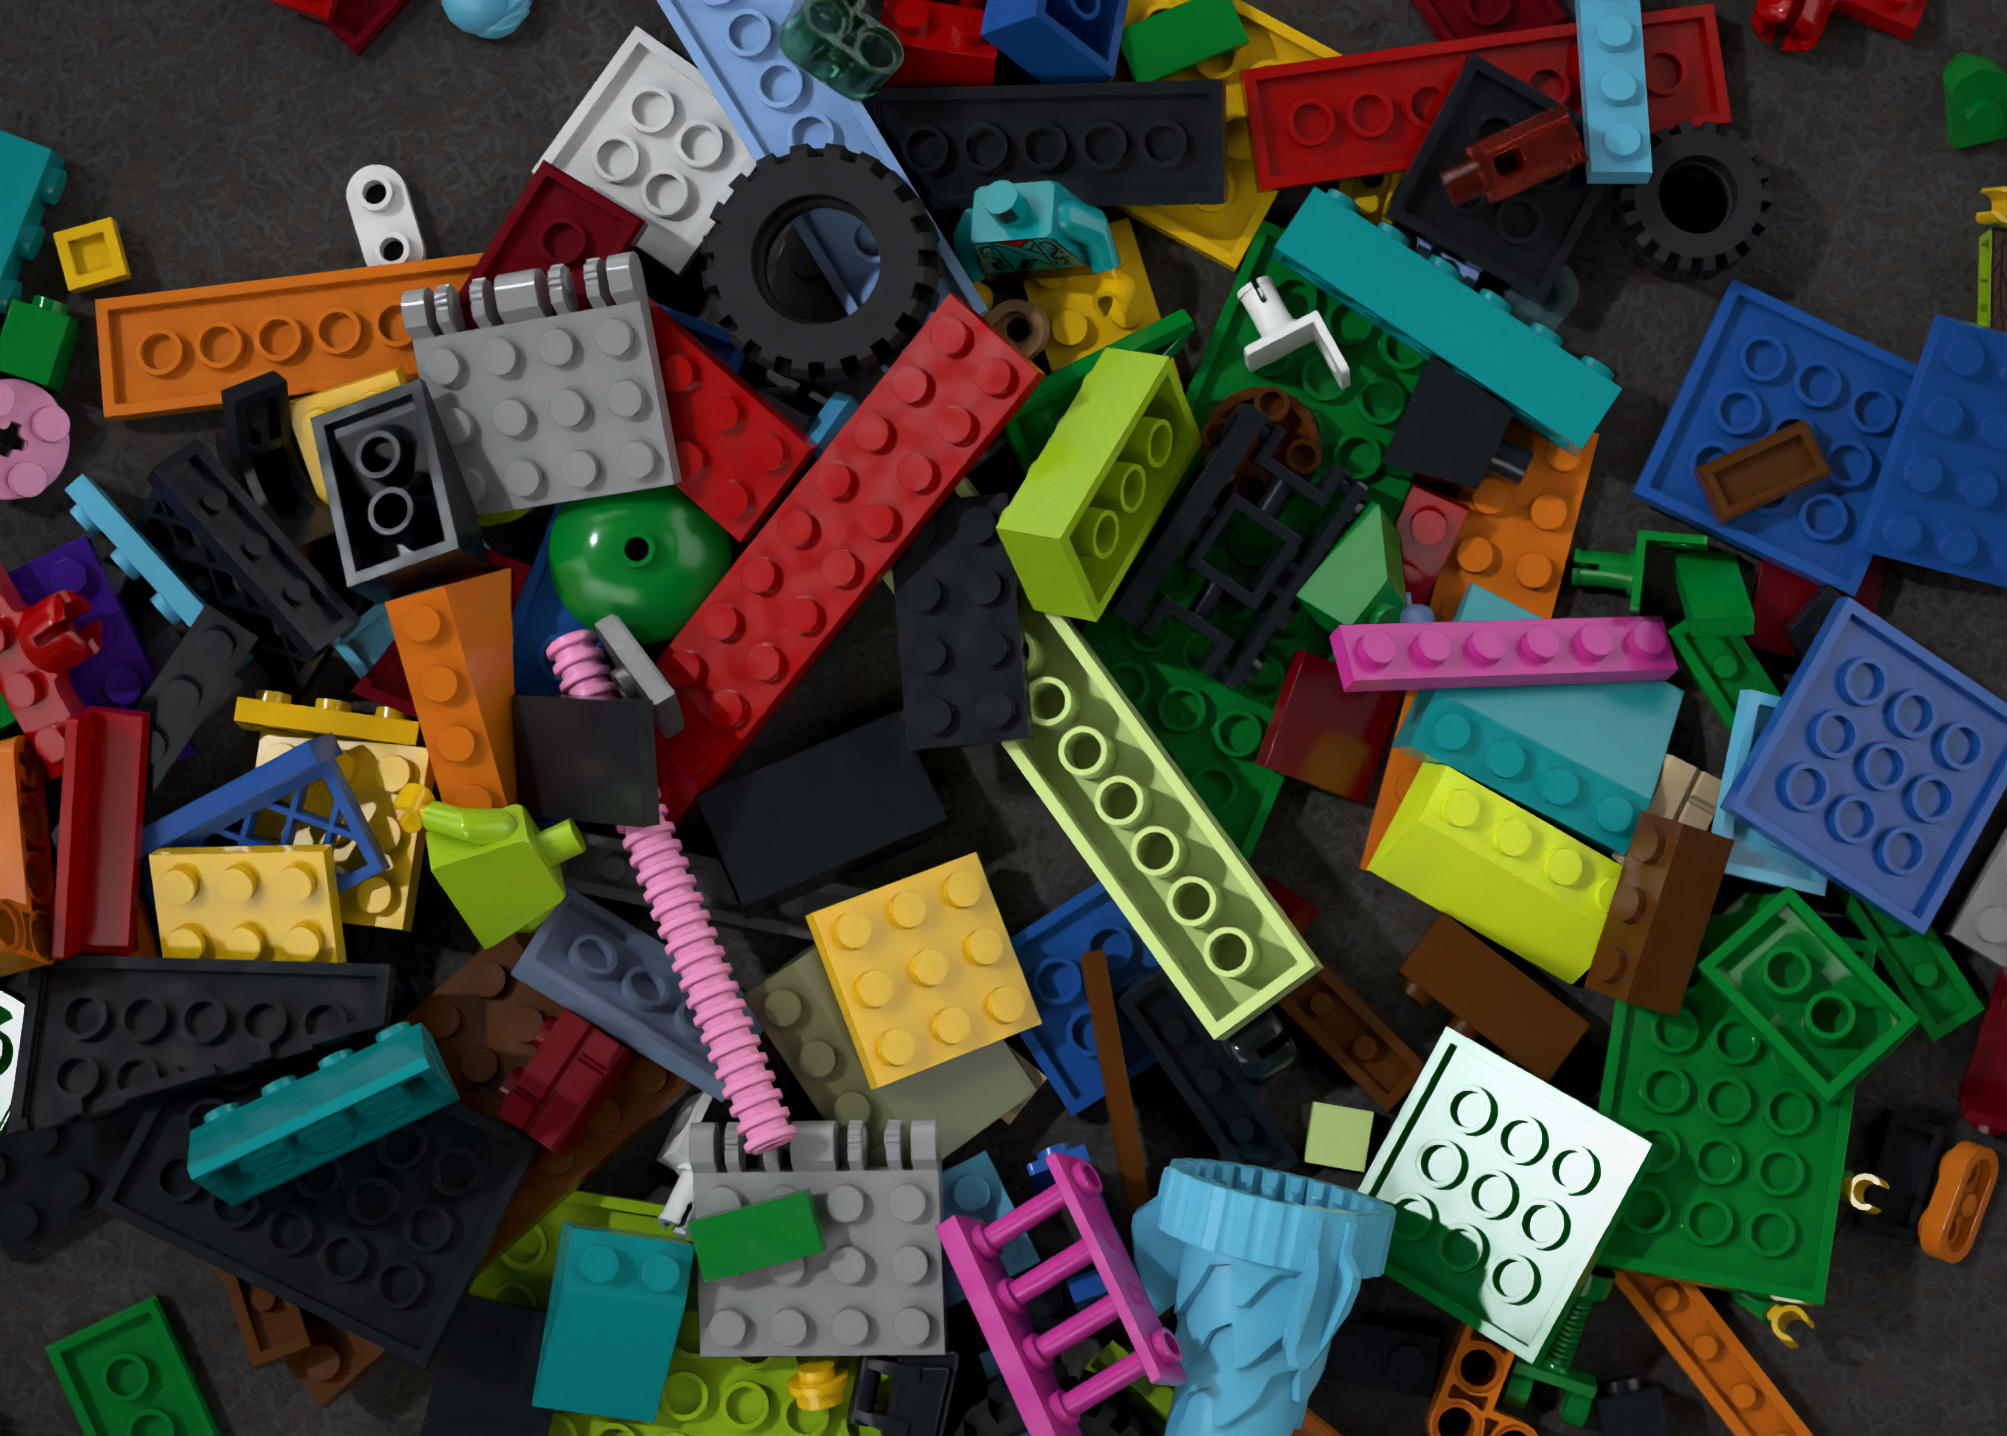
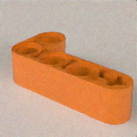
[0,735,56,977]
[1424,1320,1538,1436]

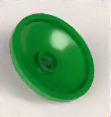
[548,484,732,645]

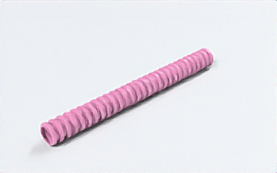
[545,629,798,1155]

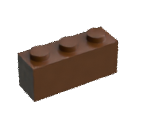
[1584,810,1735,1017]
[1394,912,1591,1082]

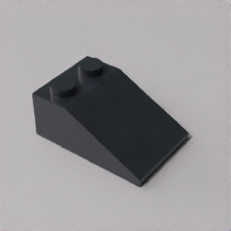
[310,378,489,605]

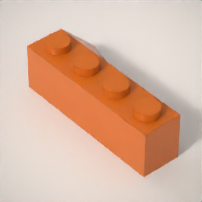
[384,567,519,808]

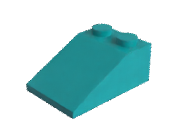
[532,1221,695,1423]

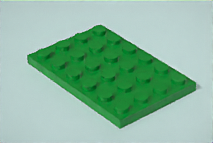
[1595,914,1877,1308]

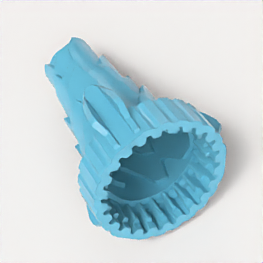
[1131,1158,1396,1436]

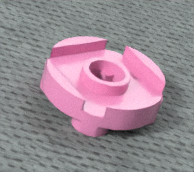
[0,379,71,500]

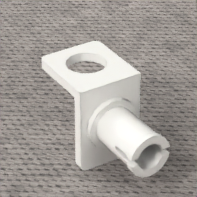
[1237,275,1350,390]
[656,1091,725,1238]

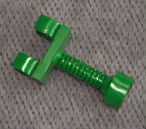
[1500,1266,1616,1428]

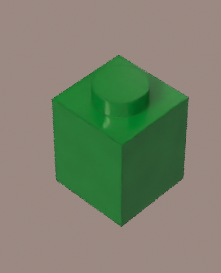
[0,295,83,393]

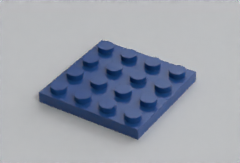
[1629,278,1917,598]
[1855,313,2007,588]
[1719,597,2007,936]

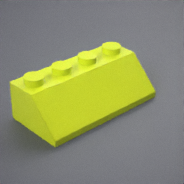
[1366,762,1623,985]

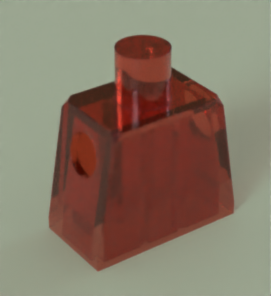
[1439,103,1589,207]

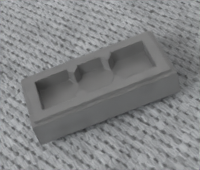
[595,613,685,740]

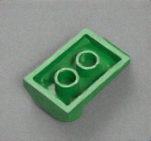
[1697,886,1920,1107]

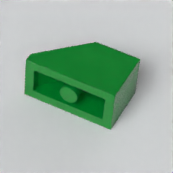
[1296,500,1407,633]

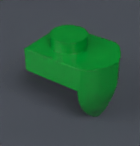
[1942,52,2007,149]

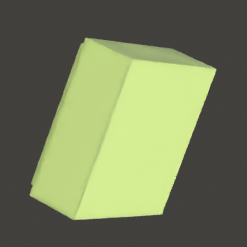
[1303,1101,1374,1172]

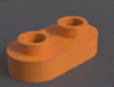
[1918,1140,1999,1264]

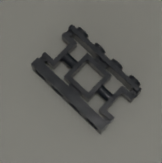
[1106,403,1369,691]

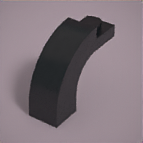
[214,370,345,585]

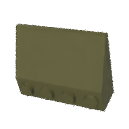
[742,943,1038,1166]

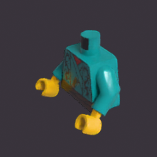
[953,180,1136,318]

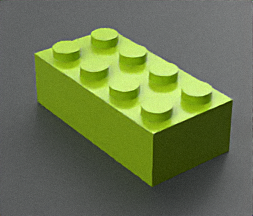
[995,347,1202,622]

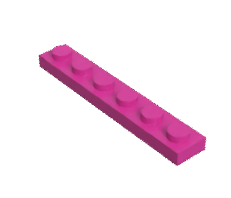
[1329,616,1678,692]

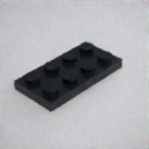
[892,492,1034,753]

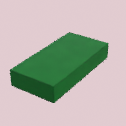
[1119,0,1249,82]
[1673,551,1755,638]
[688,1188,827,1283]

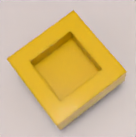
[53,217,132,294]

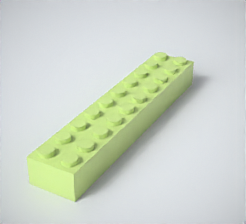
[883,477,1324,1040]

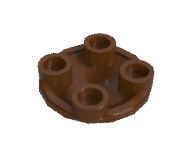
[1200,386,1321,506]

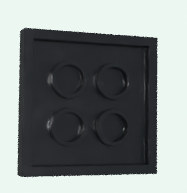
[1381,53,1607,304]

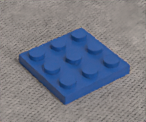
[1010,881,1159,1117]

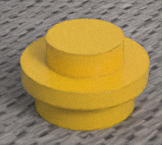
[787,1359,850,1411]

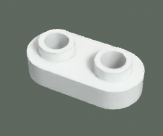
[346,165,426,267]

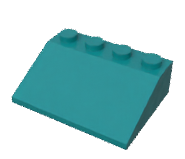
[1392,583,1684,855]
[187,1022,460,1207]

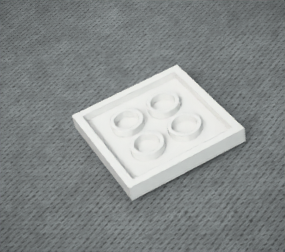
[531,26,759,278]

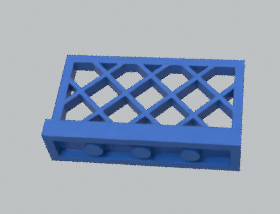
[140,732,390,916]

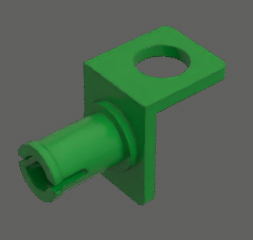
[1572,530,1709,616]

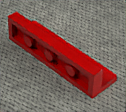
[52,705,151,961]

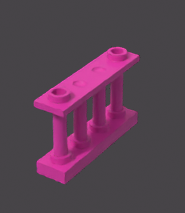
[935,1152,1188,1436]

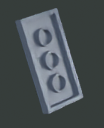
[510,885,763,1103]

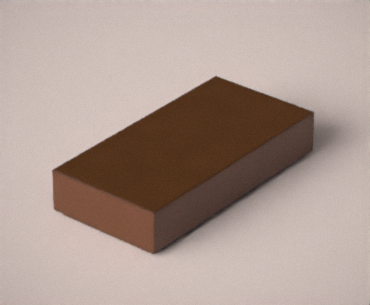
[1693,419,1832,526]

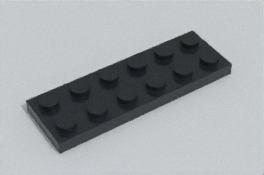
[864,80,1228,210]

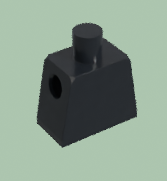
[1377,357,1534,495]

